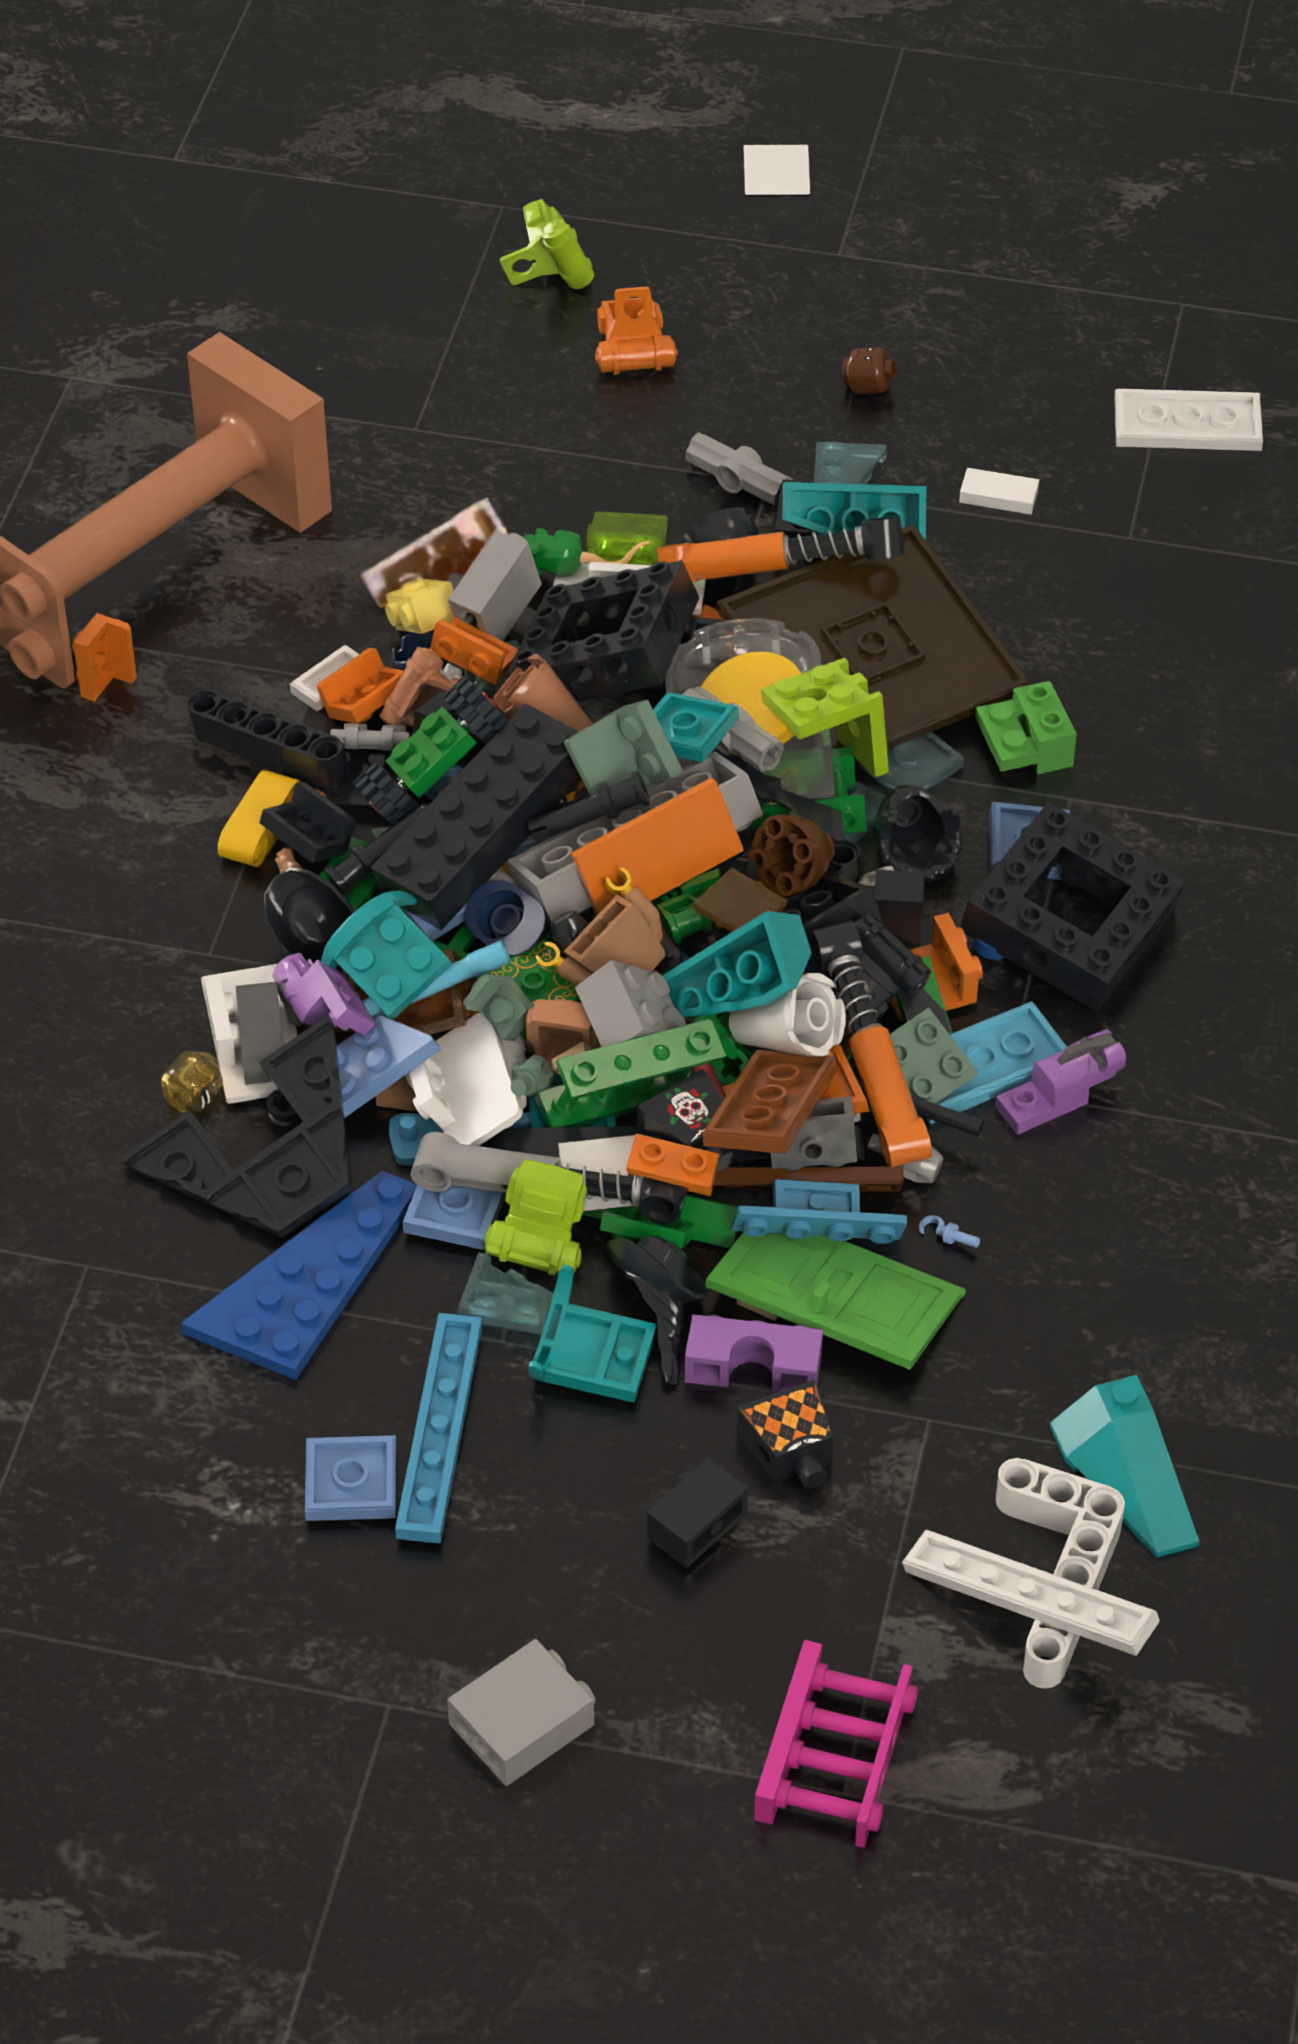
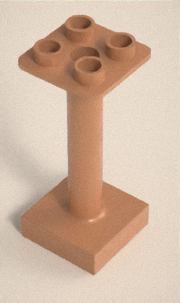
[0,332,332,688]

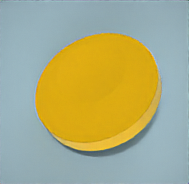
[701,652,801,756]

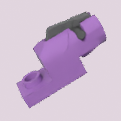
[272,953,375,1036]
[995,1029,1126,1135]

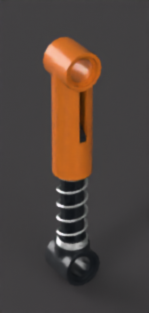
[656,516,904,582]
[811,920,932,1168]

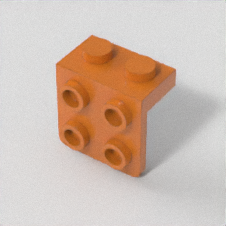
[890,913,983,1021]

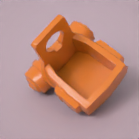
[595,287,678,375]

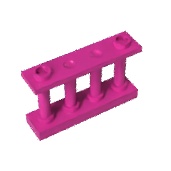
[754,1640,918,1848]

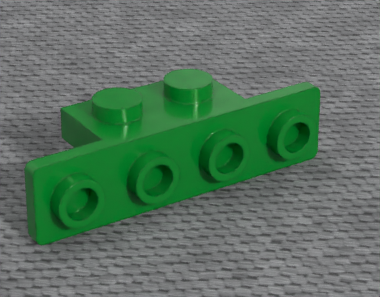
[582,1194,738,1249]

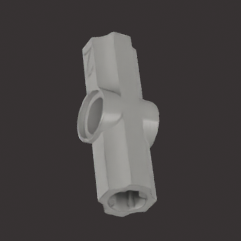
[685,432,793,506]
[682,686,784,772]

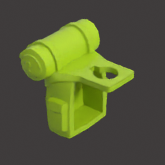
[500,199,594,289]
[484,1159,587,1276]

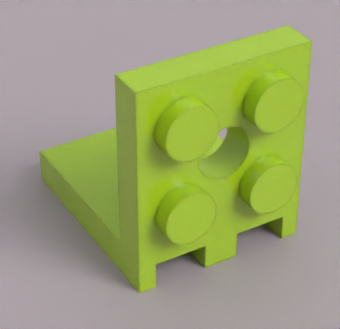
[761,657,889,778]

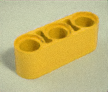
[218,770,301,868]

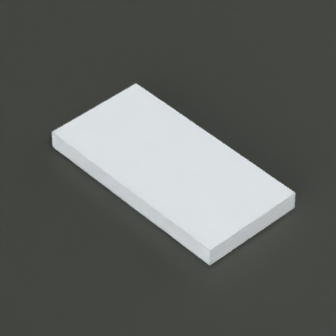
[1114,389,1263,451]

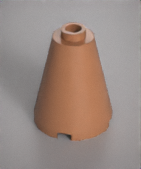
[492,653,593,732]

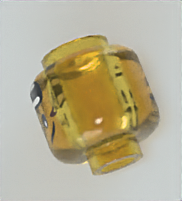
[161,1050,223,1112]

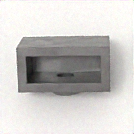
[771,1097,857,1171]

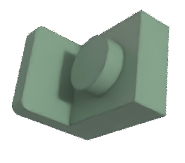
[463,974,534,1041]

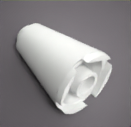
[729,973,846,1057]

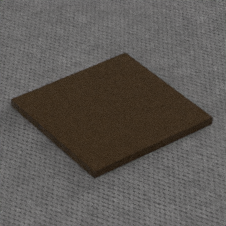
[716,524,1031,764]

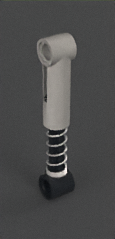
[411,1132,688,1224]

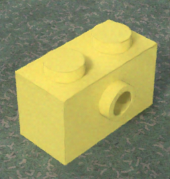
[385,578,454,634]

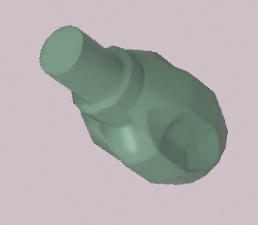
[510,1055,554,1097]

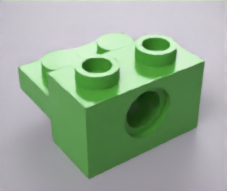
[975,681,1077,774]

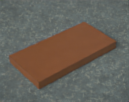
[703,1050,837,1154]

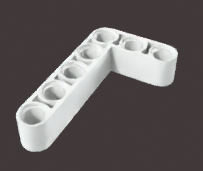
[995,1458,1125,1689]

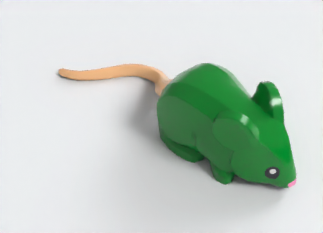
[523,528,650,577]

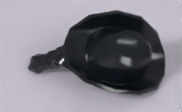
[606,1236,708,1385]

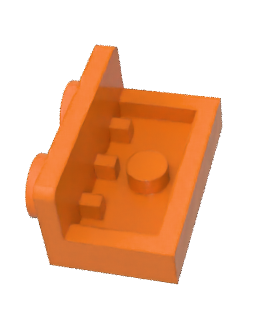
[72,613,137,702]
[430,617,518,685]
[317,648,404,724]
[626,1133,719,1196]

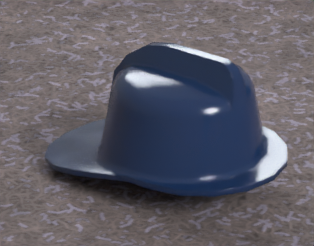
[465,880,546,956]

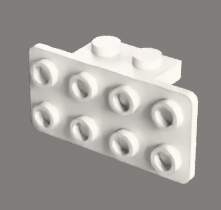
[405,1011,523,1146]

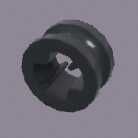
[267,1089,302,1129]

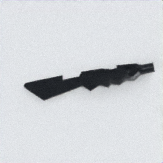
[711,748,845,844]

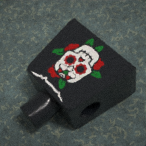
[636,1068,735,1171]

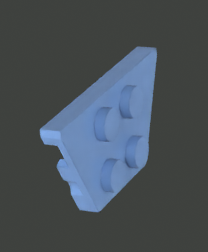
[302,1015,441,1123]

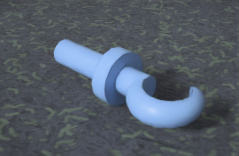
[919,1215,980,1248]

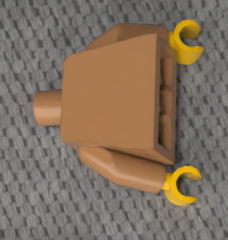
[536,868,666,986]

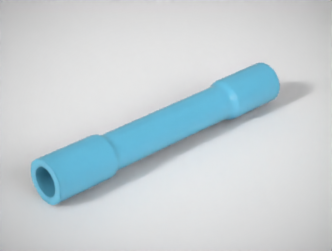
[362,940,511,1020]

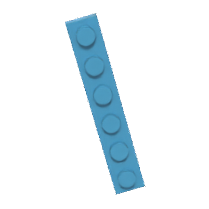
[395,1313,482,1544]

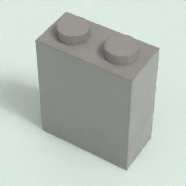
[448,529,542,641]
[447,1639,596,1787]

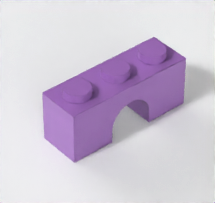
[685,1314,823,1393]

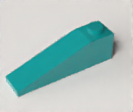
[782,482,926,540]
[662,911,812,1019]
[1050,1375,1199,1558]

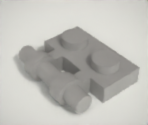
[330,723,412,751]

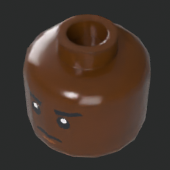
[842,347,897,395]

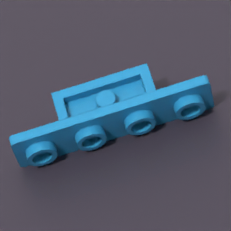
[732,1179,907,1244]

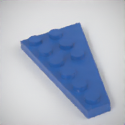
[180,1171,417,1380]

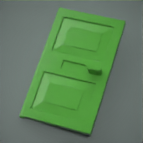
[705,1233,966,1370]

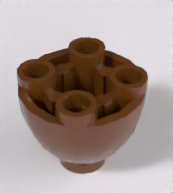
[747,815,835,896]

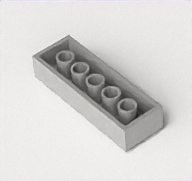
[507,751,763,924]

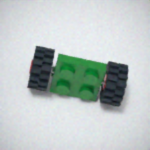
[353,675,508,825]

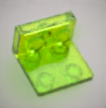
[587,511,668,565]

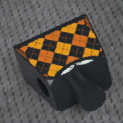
[736,1380,833,1489]

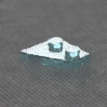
[458,1252,553,1335]

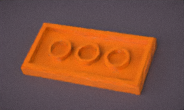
[570,778,744,916]

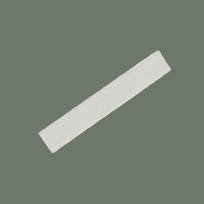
[902,1530,1160,1656]

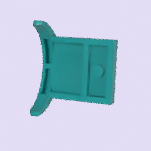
[321,891,452,1020]
[528,1265,657,1403]

